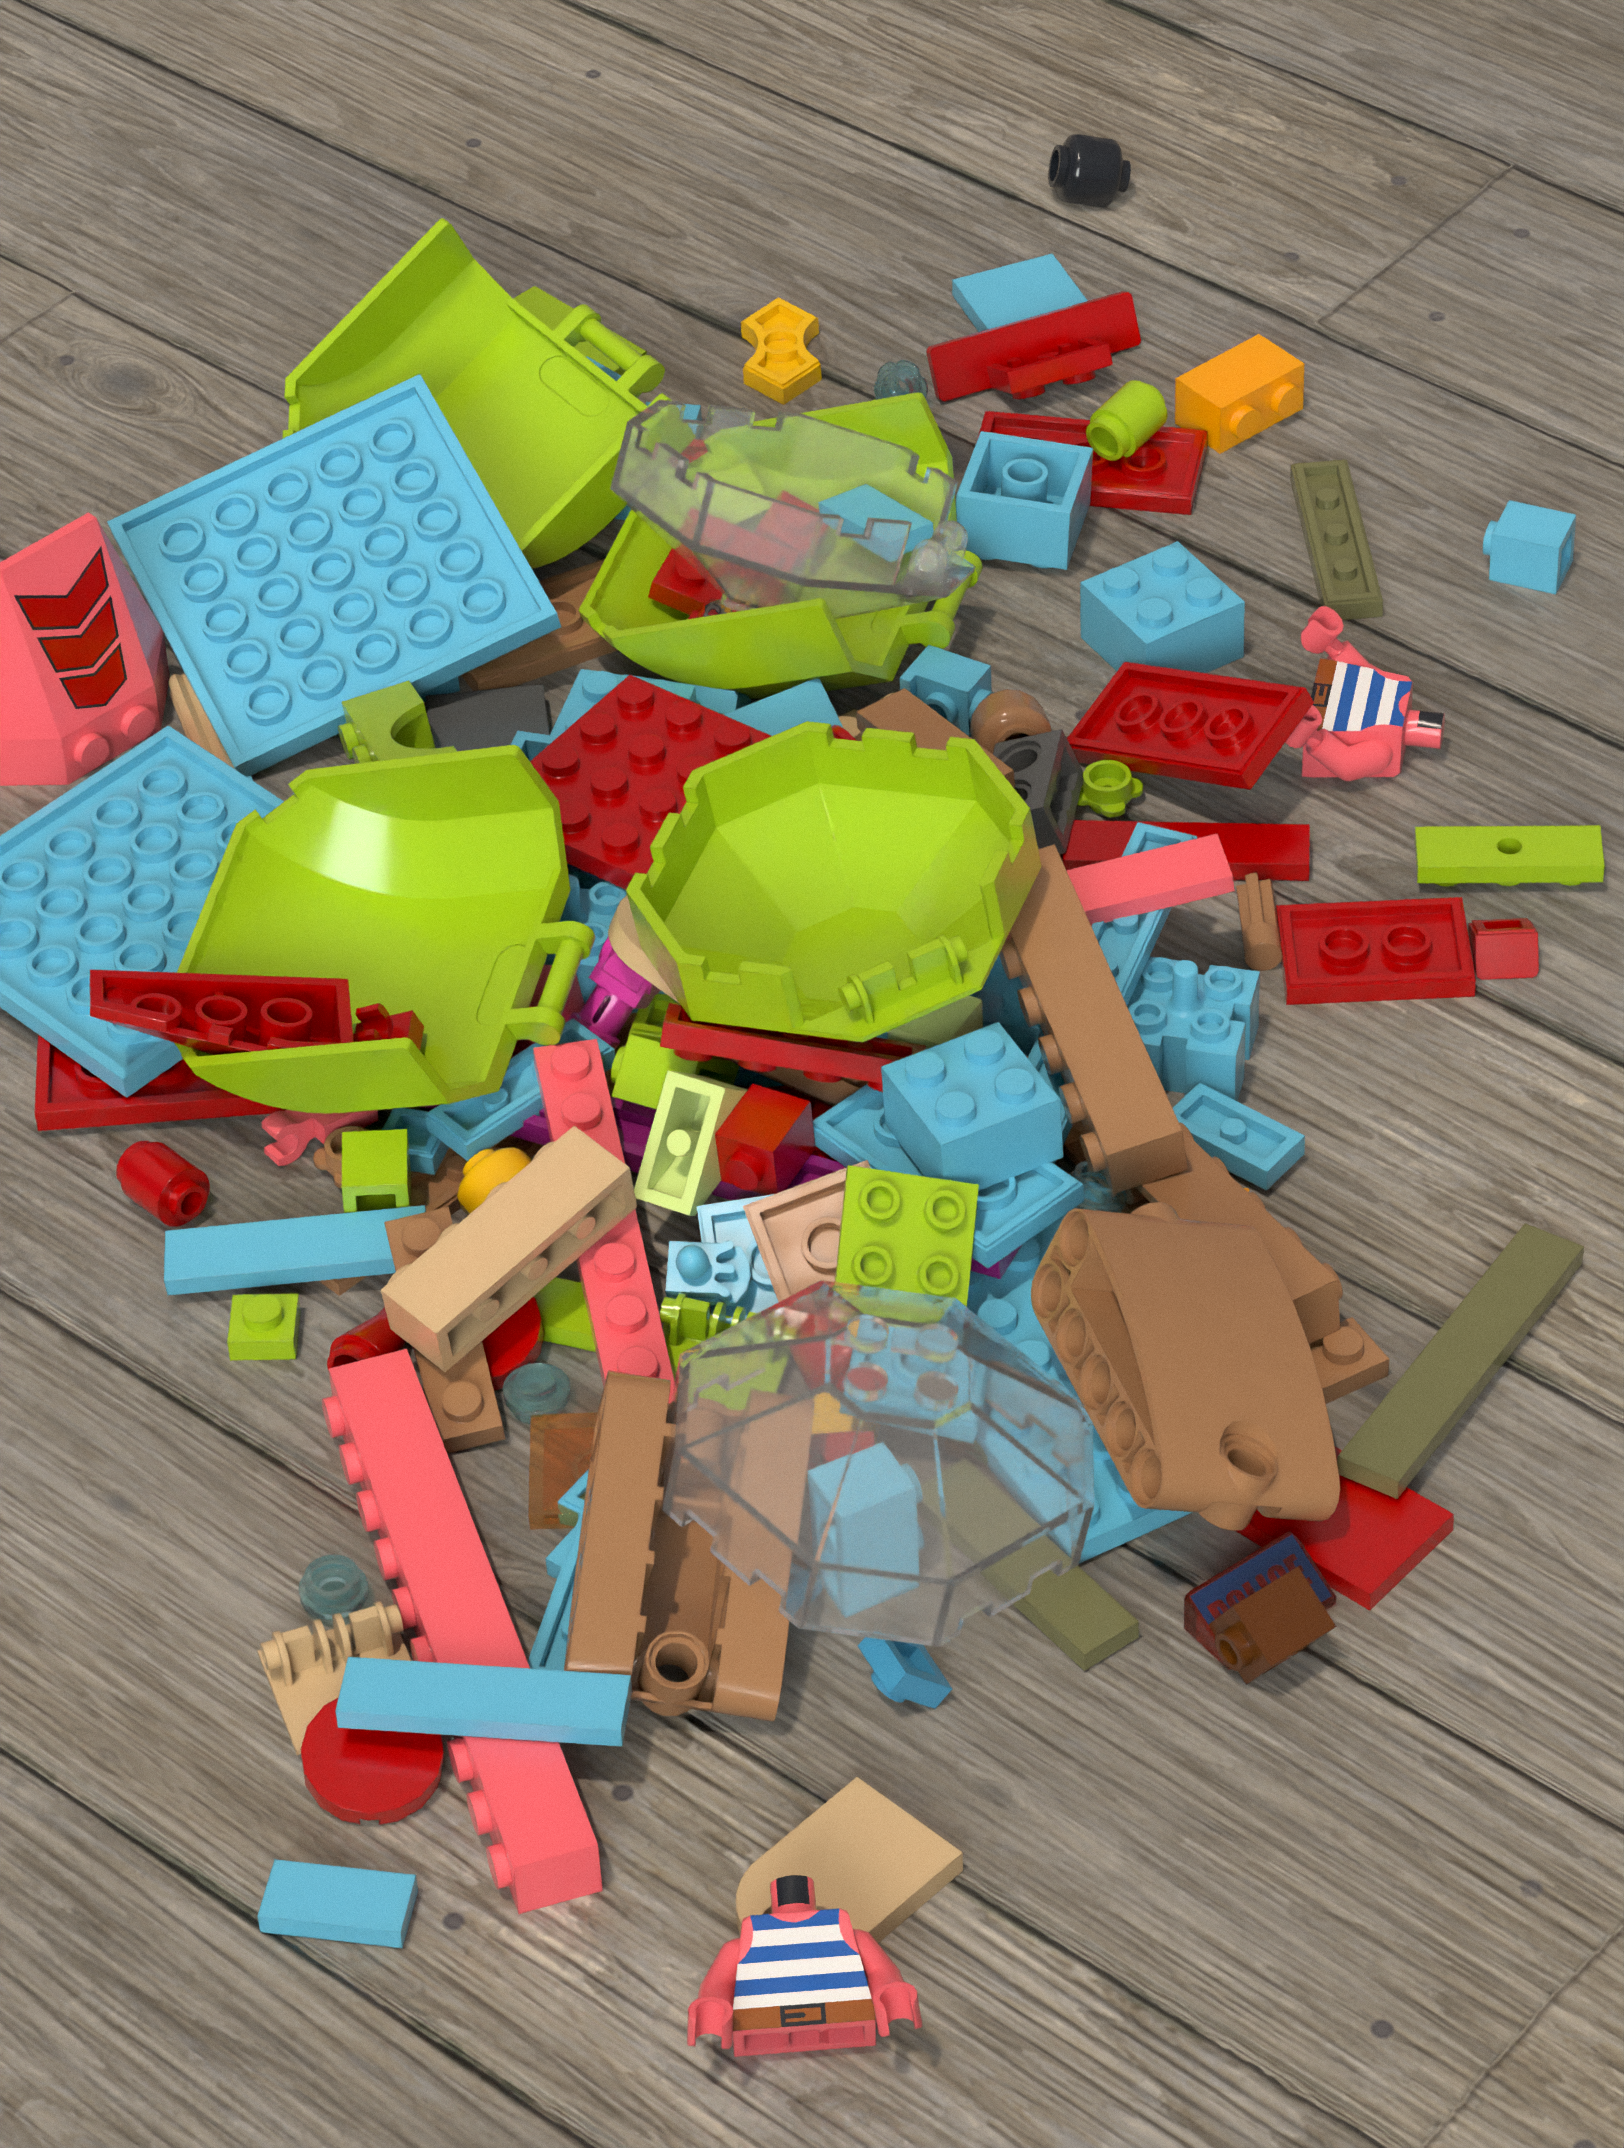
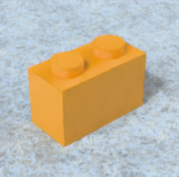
[1175,334,1305,454]

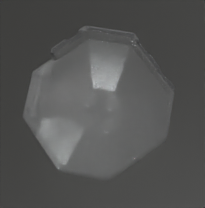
[610,400,975,619]
[662,1280,1094,1647]

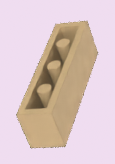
[381,1126,637,1372]

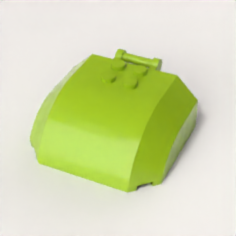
[282,218,694,569]
[578,392,983,699]
[174,745,596,1114]

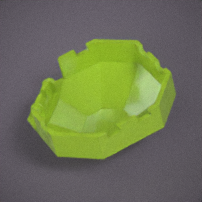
[626,721,1042,1042]

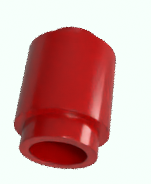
[116,1141,210,1227]

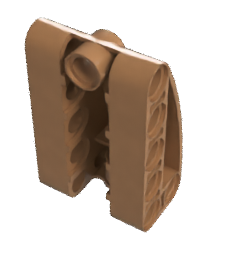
[1031,1202,1340,1531]
[564,1370,815,1722]

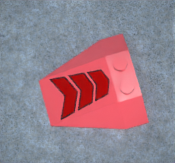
[0,512,170,786]

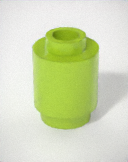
[1086,380,1168,461]

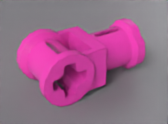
[567,936,661,1050]

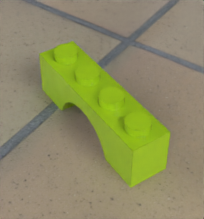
[338,680,457,764]

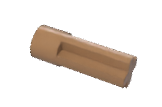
[1236,873,1282,971]

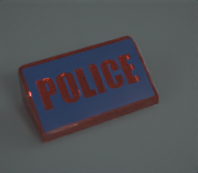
[1184,1531,1337,1670]

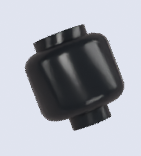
[1048,134,1131,208]

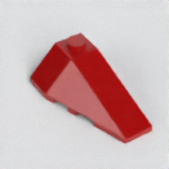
[89,969,354,1055]

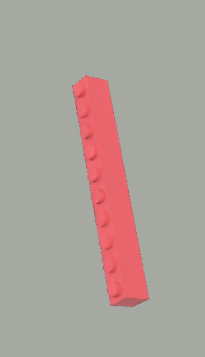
[322,1349,603,1914]

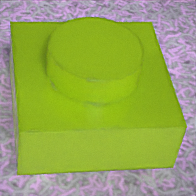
[227,1293,301,1361]

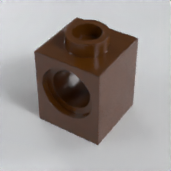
[1209,1567,1337,1685]

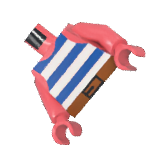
[1285,606,1445,782]
[687,1875,922,2057]

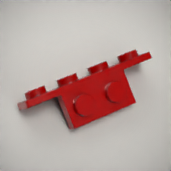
[926,291,1141,401]

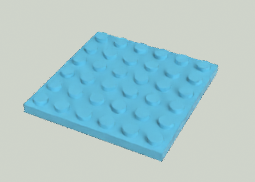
[107,374,561,777]
[0,726,284,1098]

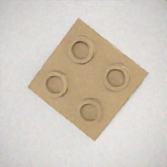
[258,1601,412,1755]

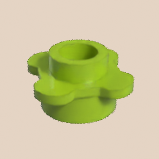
[1077,760,1143,817]

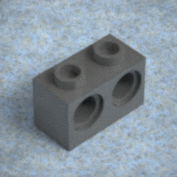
[993,729,1084,854]

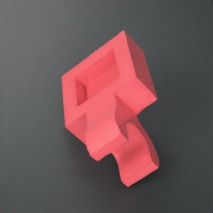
[261,1110,379,1166]

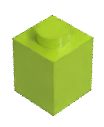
[341,1129,411,1213]

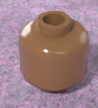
[970,689,1052,754]

